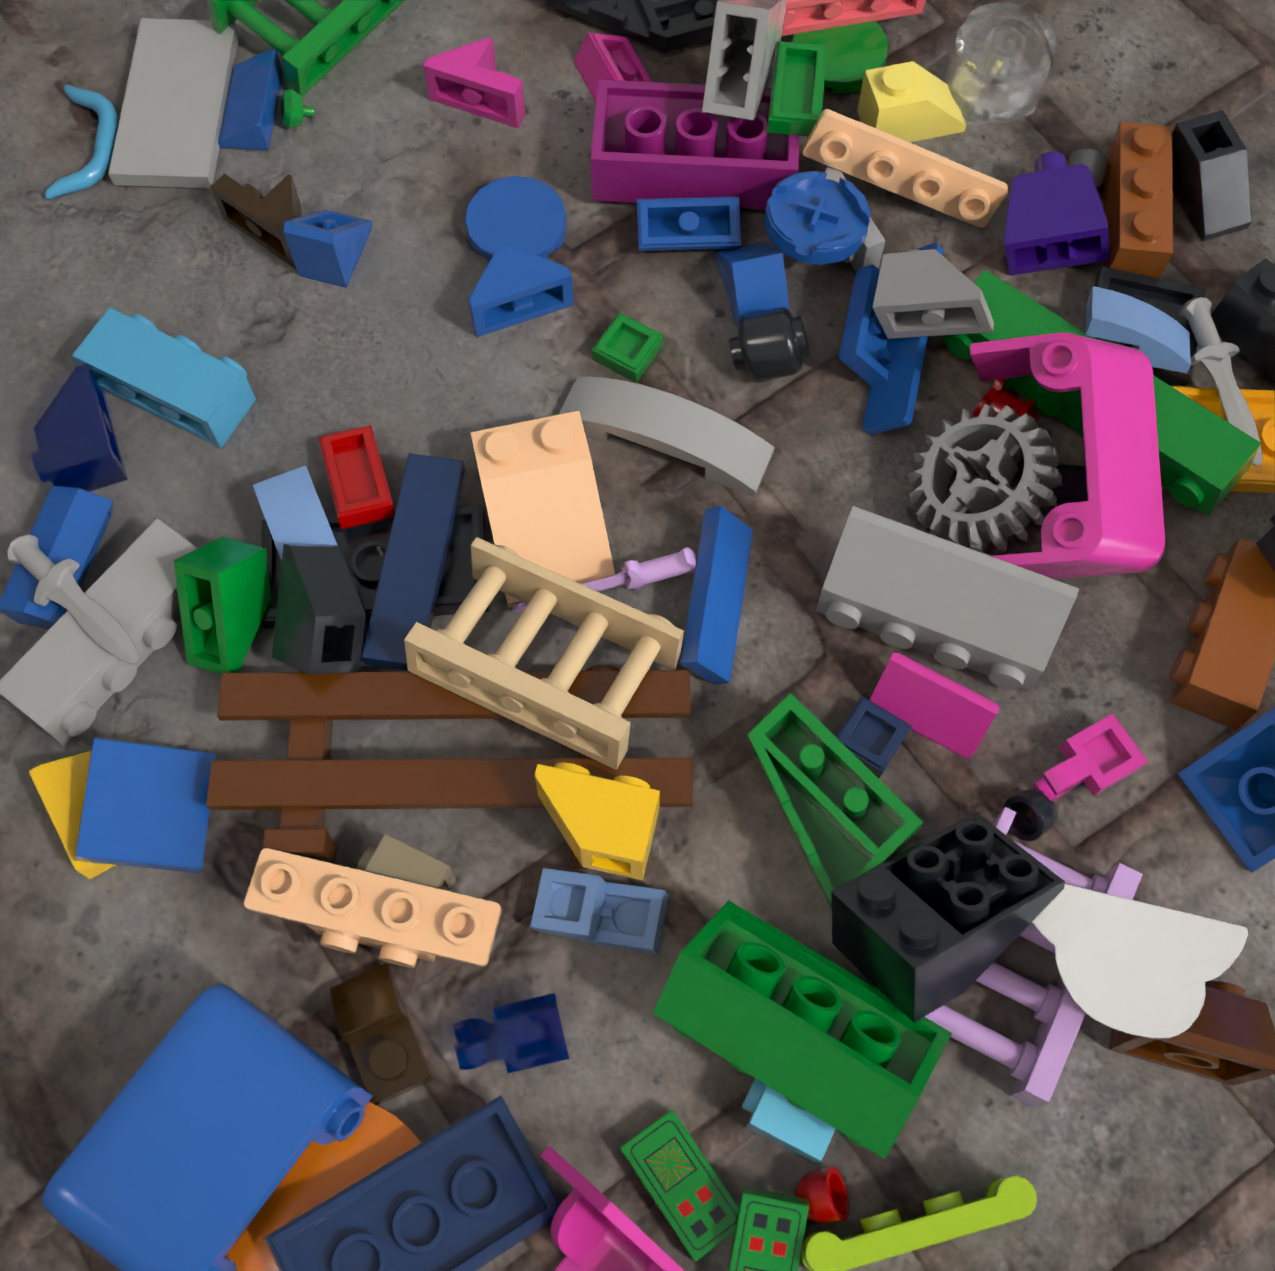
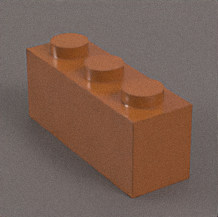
[1102,121,1173,279]
[1169,538,1275,730]

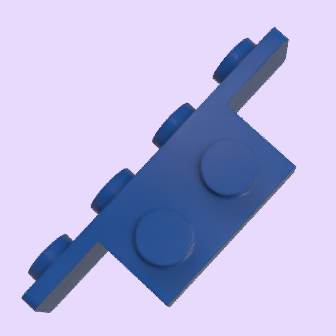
[839,243,943,435]

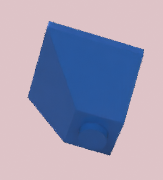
[1178,707,1275,873]

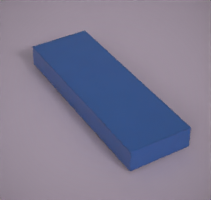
[680,506,753,685]

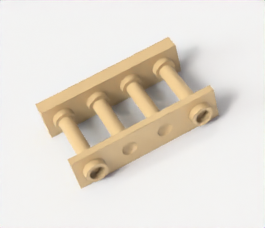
[404,537,684,770]

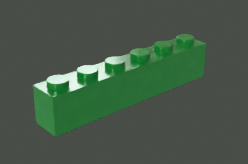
[942,270,1262,517]

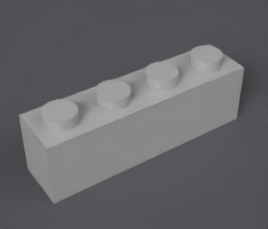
[0,518,198,746]

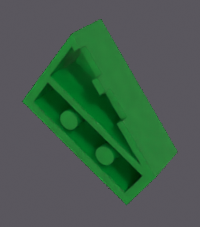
[747,693,923,911]

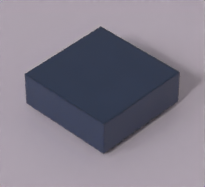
[835,696,912,778]

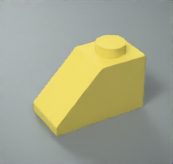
[857,61,966,142]

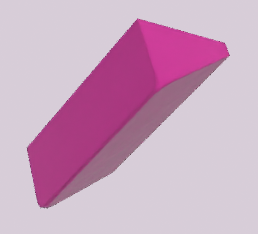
[574,33,652,102]
[870,652,1000,758]

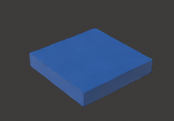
[74,738,216,873]

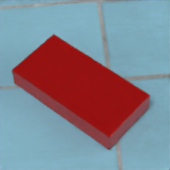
[318,425,395,529]

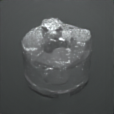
[945,2,1057,125]

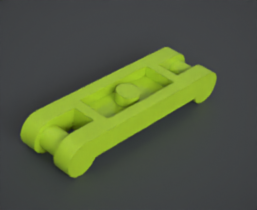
[800,1176,1037,1271]

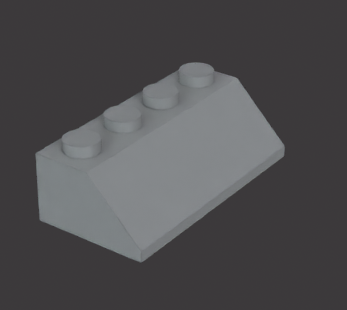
[816,506,1079,692]

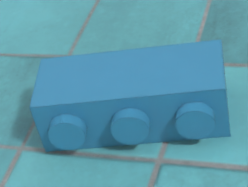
[72,307,256,449]

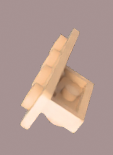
[803,109,1008,228]
[244,848,502,968]

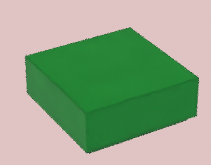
[592,312,664,383]

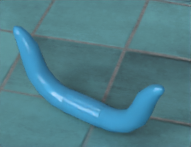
[45,84,119,199]

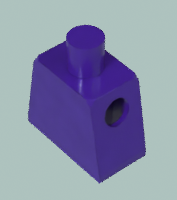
[1004,152,1110,276]

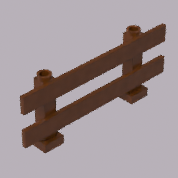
[206,665,693,869]

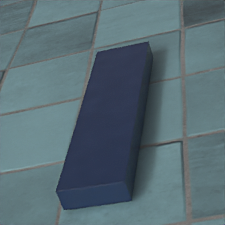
[362,453,465,670]

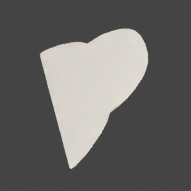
[1032,884,1248,1038]

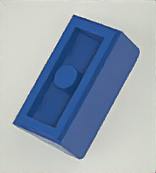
[218,49,284,150]
[637,197,741,251]

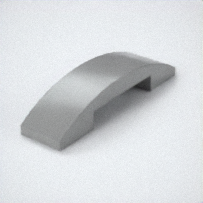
[559,376,775,497]

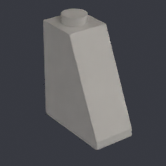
[702,0,787,120]

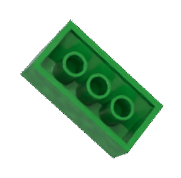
[652,900,952,1159]

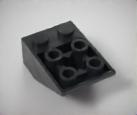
[831,812,1065,1023]

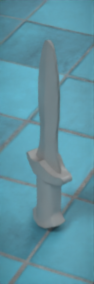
[1179,297,1262,466]
[7,535,140,665]

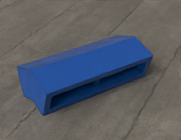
[0,486,113,630]

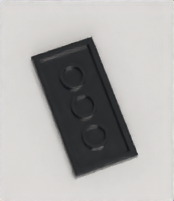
[261,504,489,629]

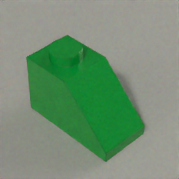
[173,536,271,675]

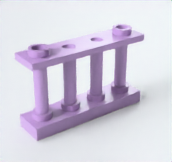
[925,807,1143,1108]

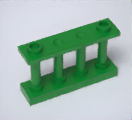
[207,0,405,97]

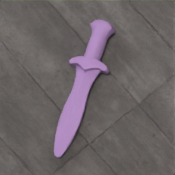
[511,547,697,612]

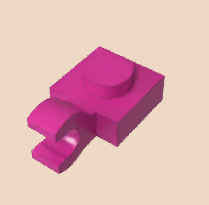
[1033,713,1148,801]

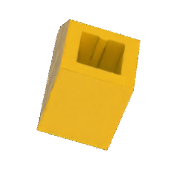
[535,762,660,881]

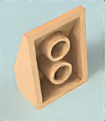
[470,411,615,608]

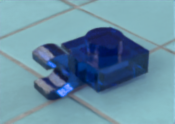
[453,993,569,1073]

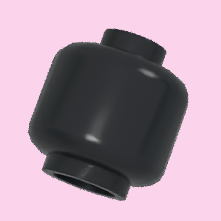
[729,307,810,383]

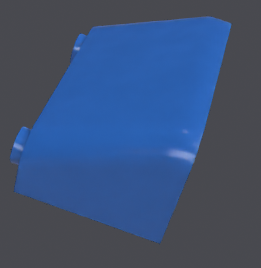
[42,984,373,1271]

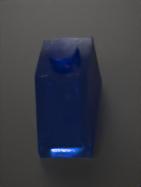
[31,364,128,492]

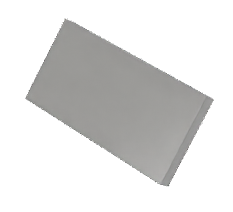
[108,18,240,189]

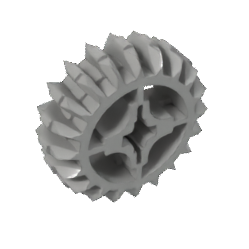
[908,404,1063,554]

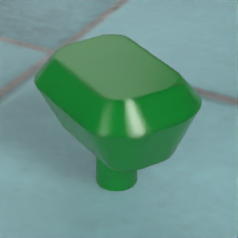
[281,88,314,129]

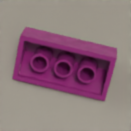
[590,79,799,209]

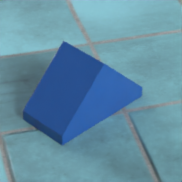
[283,209,373,288]
[468,242,574,337]
[715,242,790,331]

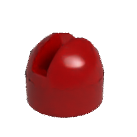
[795,1166,849,1225]

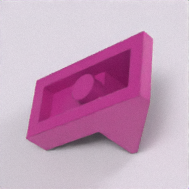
[423,38,526,128]

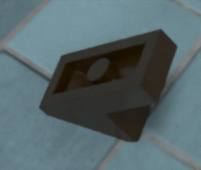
[210,173,302,270]
[329,963,434,1106]

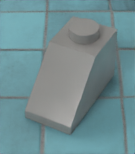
[873,249,994,339]

